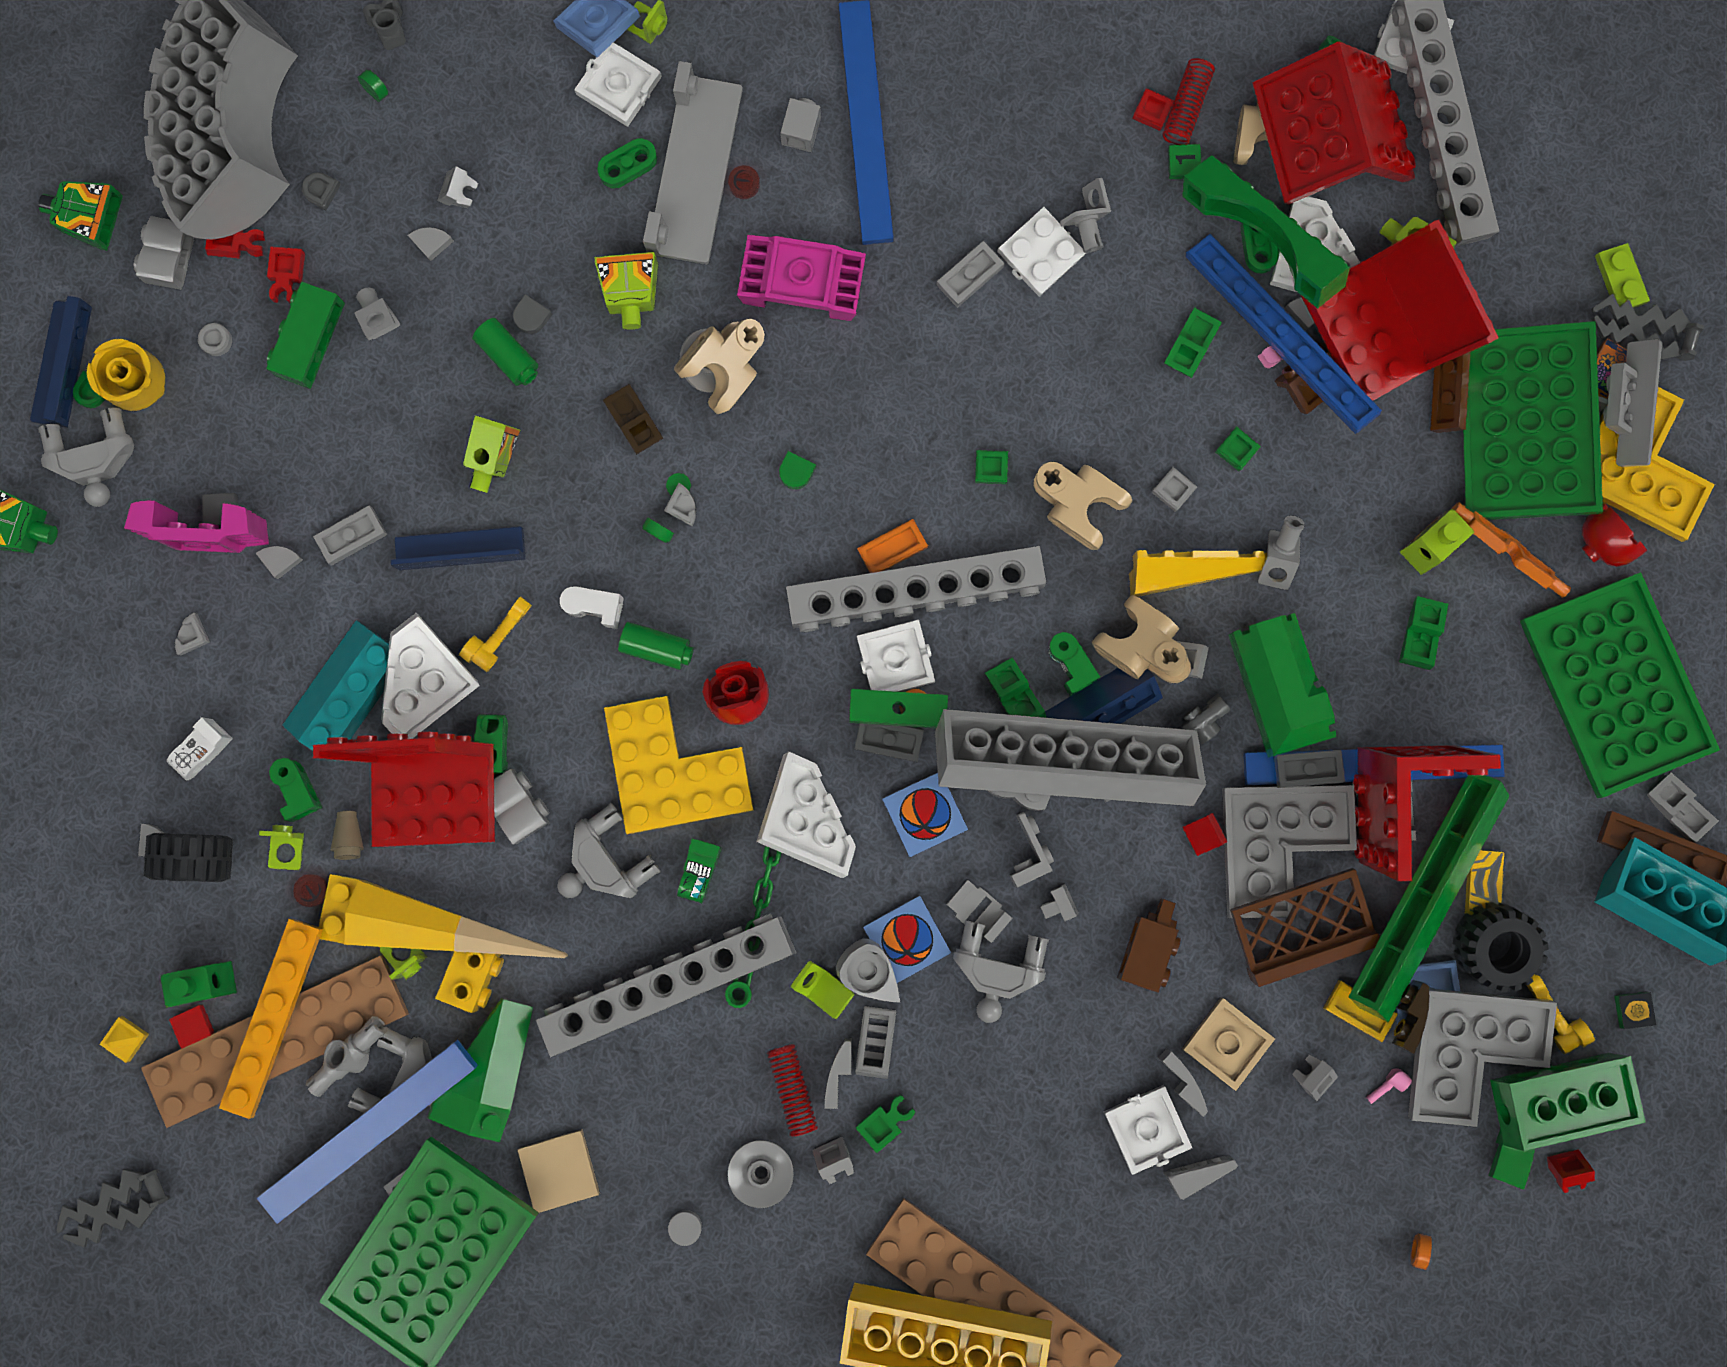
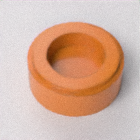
[1410,1233,1432,1270]

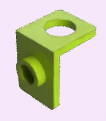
[627,0,667,44]
[259,825,304,870]
[380,947,427,980]
[791,961,854,1019]

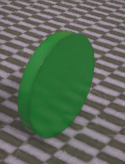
[666,473,691,495]

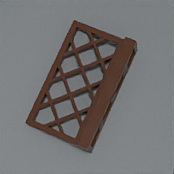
[1230,868,1380,987]

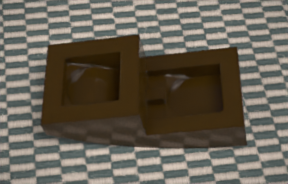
[603,384,663,455]

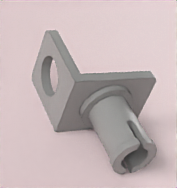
[1060,178,1111,253]
[355,288,400,340]
[1258,516,1304,590]

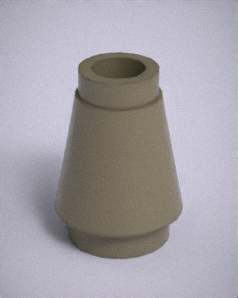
[330,811,364,860]

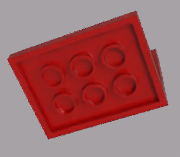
[1252,41,1416,204]
[1301,219,1499,401]
[313,732,495,847]
[1353,745,1501,881]

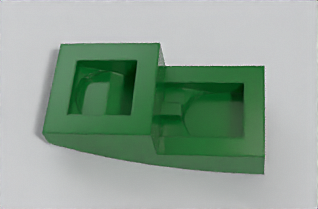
[1164,308,1222,378]
[1399,596,1448,670]
[985,657,1046,718]
[1488,1129,1535,1190]

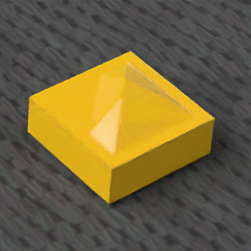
[99,1016,149,1063]

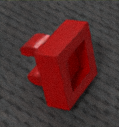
[1547,1149,1595,1193]

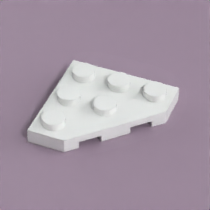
[1270,196,1360,292]
[381,613,480,739]
[756,751,856,878]

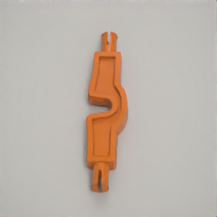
[1452,502,1571,598]

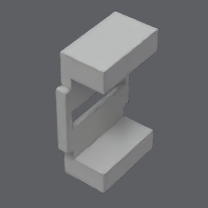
[946,880,1012,943]

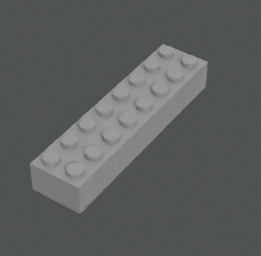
[935,709,1206,806]

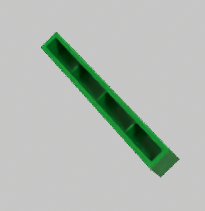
[1349,775,1509,1022]

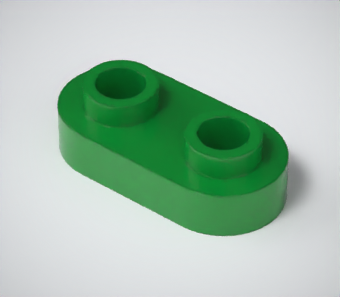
[597,138,657,188]
[1241,223,1279,274]

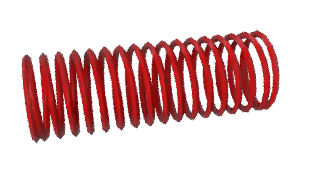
[1162,58,1215,145]
[767,1044,818,1137]

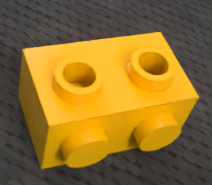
[435,951,504,1013]

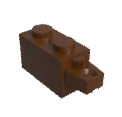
[1117,898,1181,993]

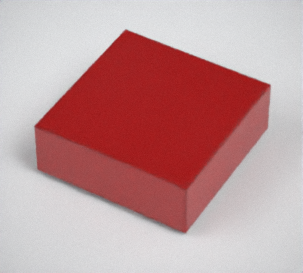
[1132,88,1174,131]
[1182,813,1228,856]
[169,1005,215,1049]

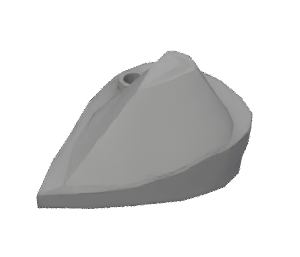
[836,938,900,1003]

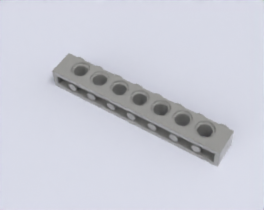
[1392,0,1499,247]
[786,546,1046,632]
[536,914,796,1057]

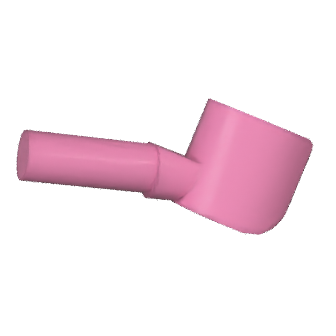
[1258,346,1284,368]
[1366,1068,1412,1104]

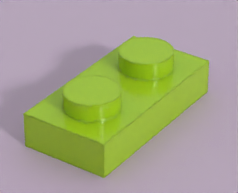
[1595,243,1650,308]

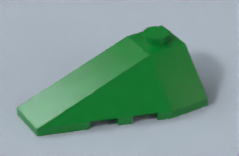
[427,998,533,1142]

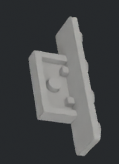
[1603,339,1662,467]

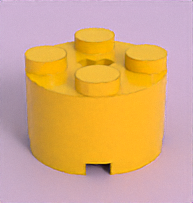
[87,339,165,411]

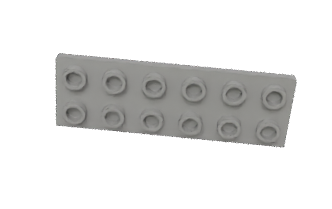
[643,61,743,265]

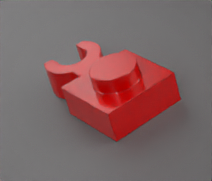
[205,229,265,258]
[267,247,305,303]

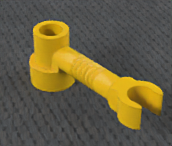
[459,597,532,672]
[1526,974,1595,1055]

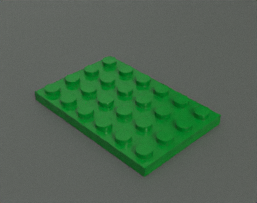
[1463,321,1603,520]
[1520,572,1720,798]
[319,1137,539,1367]

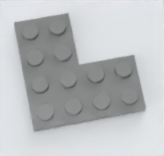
[1222,785,1357,918]
[1408,988,1557,1127]

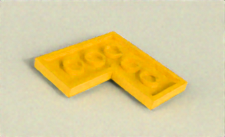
[1600,387,1715,542]
[604,696,754,834]

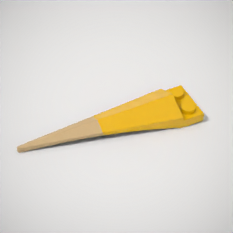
[319,874,568,958]

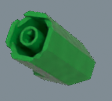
[1228,613,1336,757]

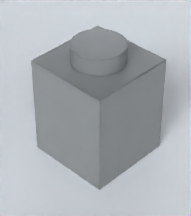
[780,98,821,152]

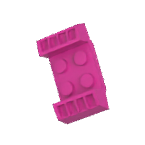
[737,235,866,321]
[124,501,269,553]

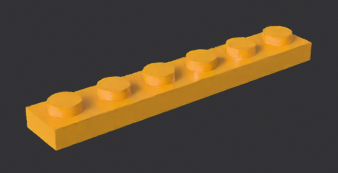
[219,918,323,1119]

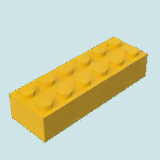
[840,1283,1052,1367]

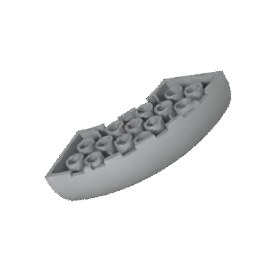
[144,0,298,239]

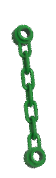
[725,846,781,1008]

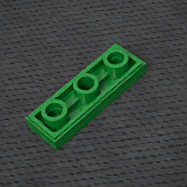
[849,689,948,728]

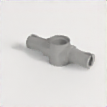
[306,1016,387,1097]

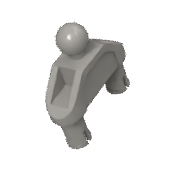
[38,408,134,507]
[557,803,661,898]
[953,920,1049,1023]
[348,1027,432,1113]

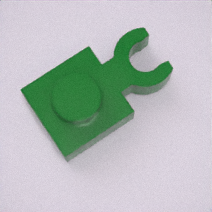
[855,1094,915,1153]

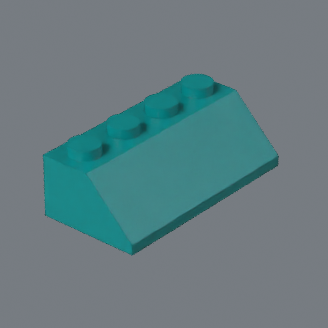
[282,620,389,761]
[1594,837,1727,966]

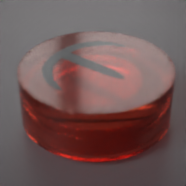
[728,165,760,199]
[293,874,328,907]

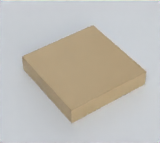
[1182,997,1275,1091]
[517,1129,600,1213]

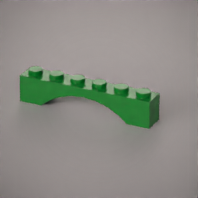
[1182,155,1350,309]

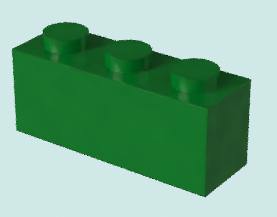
[266,281,345,389]

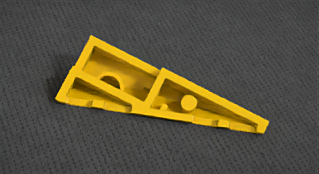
[1129,550,1267,597]

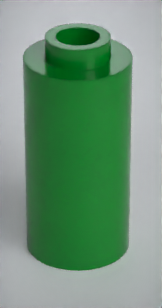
[472,318,539,386]
[618,622,694,670]

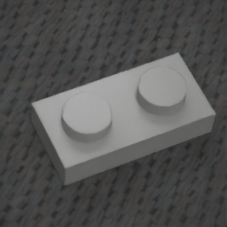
[937,241,1005,308]
[313,505,387,566]

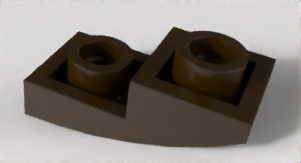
[1392,980,1430,1054]

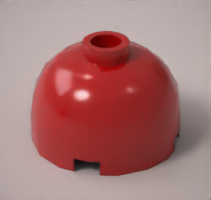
[1582,502,1647,567]
[702,661,769,725]

